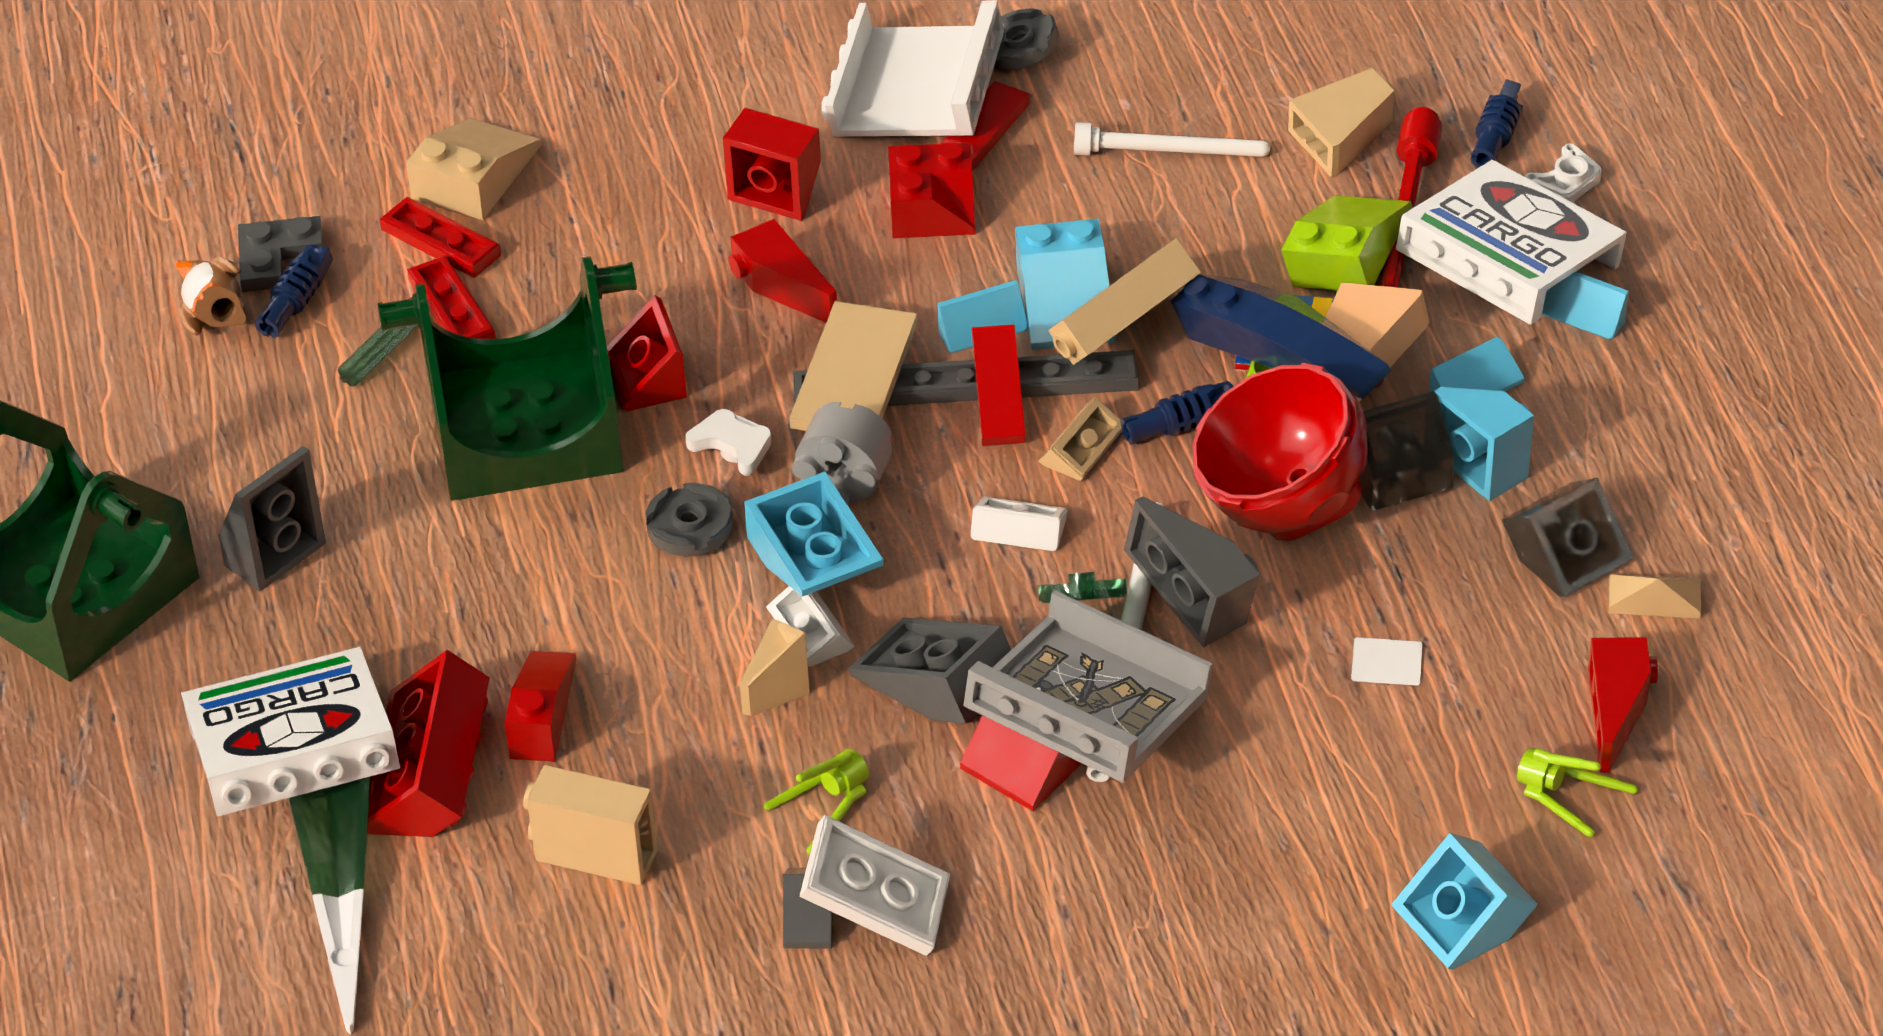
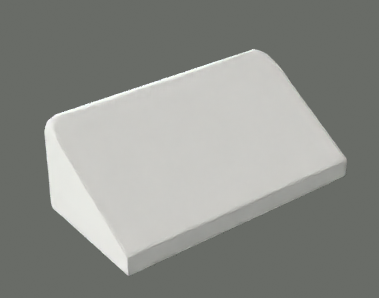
[971,496,1068,551]
[766,586,855,667]

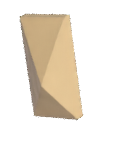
[1609,574,1701,619]

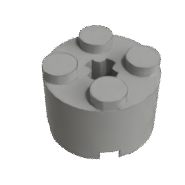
[792,402,894,505]

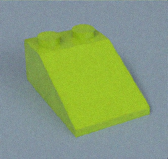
[1281,195,1413,291]

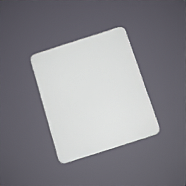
[1351,637,1422,686]

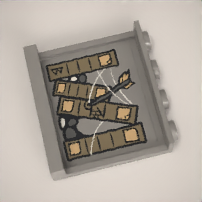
[963,590,1213,783]

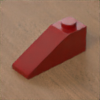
[728,219,837,323]
[1588,637,1658,773]
[504,651,576,762]

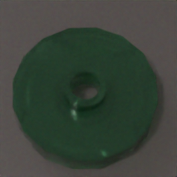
[1037,572,1128,603]

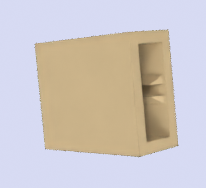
[523,765,658,885]

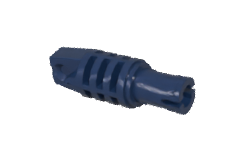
[1471,79,1524,168]
[255,244,333,338]
[1121,381,1234,445]

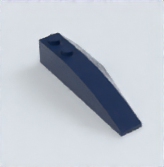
[1171,274,1391,399]

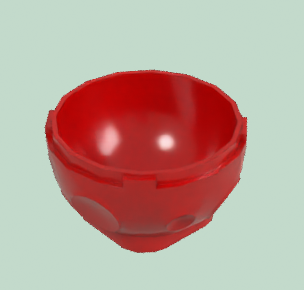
[1192,363,1368,541]

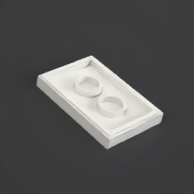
[799,815,950,956]

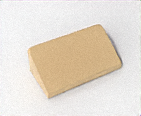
[1038,396,1122,481]

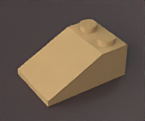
[406,118,542,220]

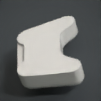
[1524,143,1602,203]
[686,409,771,476]

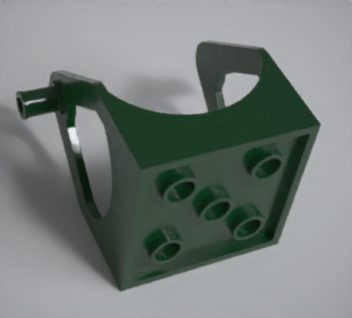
[377,256,637,501]
[0,400,200,682]

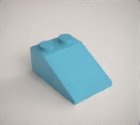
[1015,219,1116,350]
[744,472,884,597]

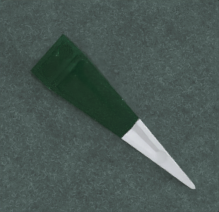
[287,776,372,1035]

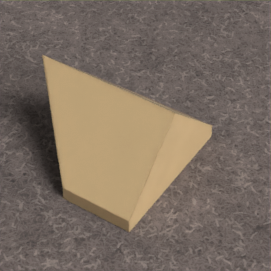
[740,619,810,716]

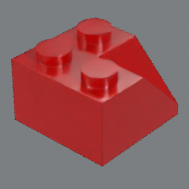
[723,108,821,221]
[888,142,975,238]

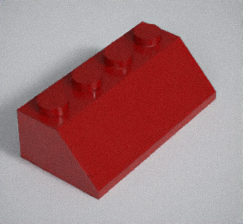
[360,650,490,837]

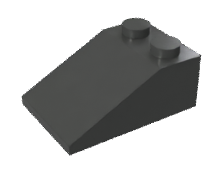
[218,446,326,591]
[1124,496,1260,647]
[848,618,1011,724]

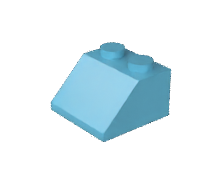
[1430,387,1534,501]
[1391,833,1538,969]

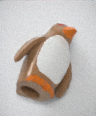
[175,257,246,335]

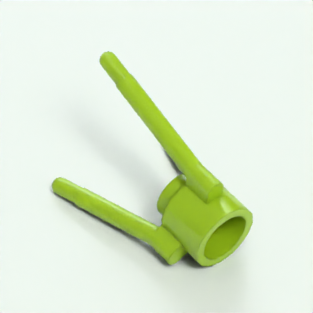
[1517,747,1638,838]
[764,748,870,855]

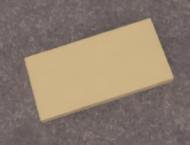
[789,301,917,431]

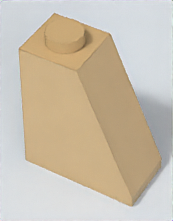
[1288,68,1396,177]

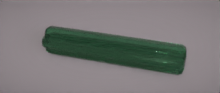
[338,297,417,387]

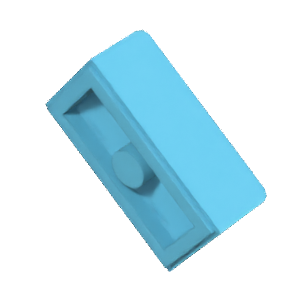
[1542,272,1629,339]
[937,280,1027,353]
[1429,337,1525,396]

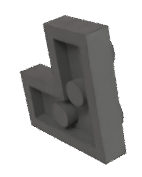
[238,216,323,292]

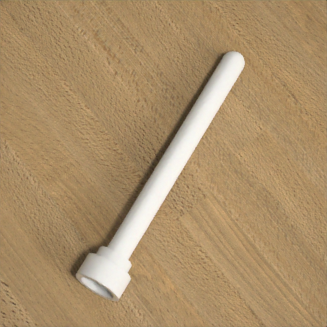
[1074,122,1270,157]

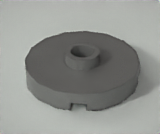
[994,8,1060,71]
[645,483,734,557]

